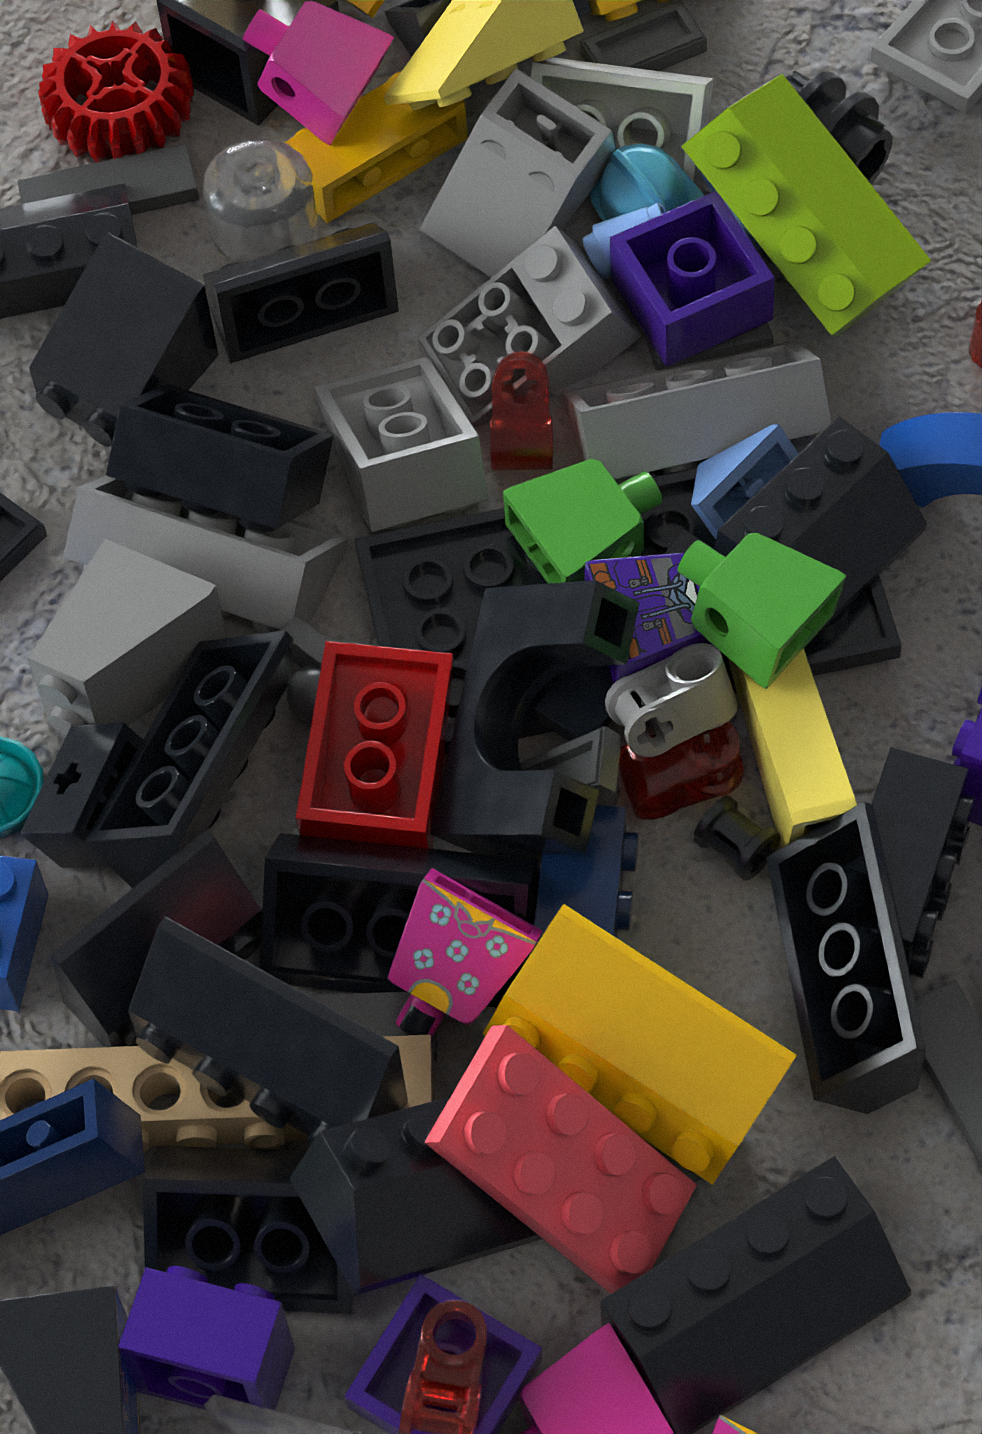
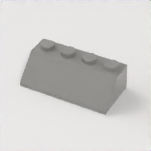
[562,340,831,484]
[63,476,349,633]

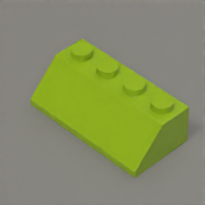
[681,74,932,337]

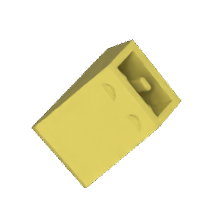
[384,0,584,110]

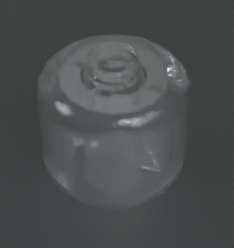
[203,138,318,263]

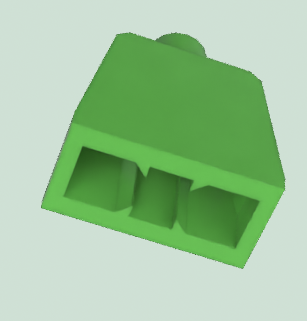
[503,459,662,584]
[677,533,847,689]

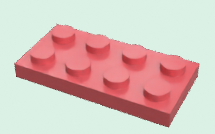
[424,1025,697,1294]

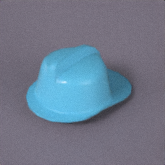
[590,143,704,221]

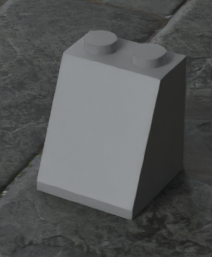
[27,539,227,736]

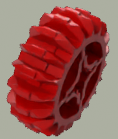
[38,21,194,163]

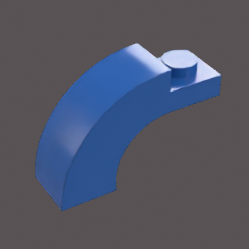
[879,412,982,508]

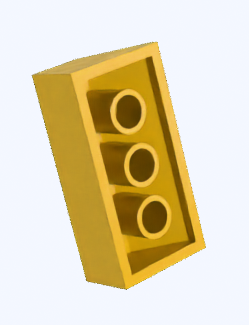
[483,904,797,1185]

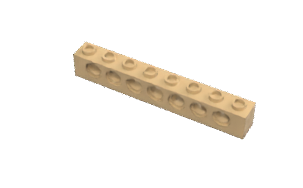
[0,1035,435,1153]

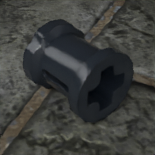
[694,796,781,881]

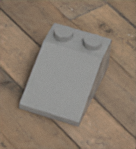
[314,357,489,532]

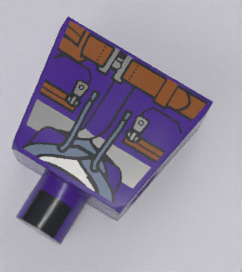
[585,553,713,684]

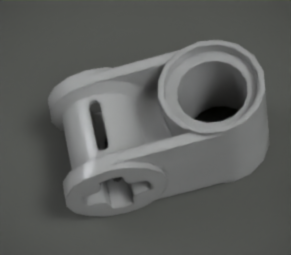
[605,643,738,757]

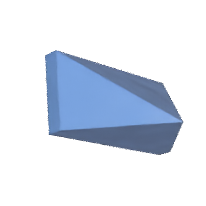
[691,424,799,539]

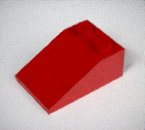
[295,641,454,849]

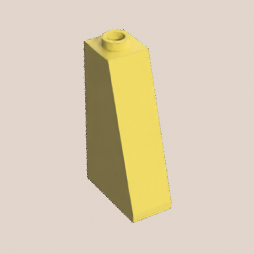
[728,649,857,849]

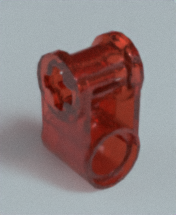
[490,351,553,471]
[618,722,744,820]
[399,1300,488,1434]

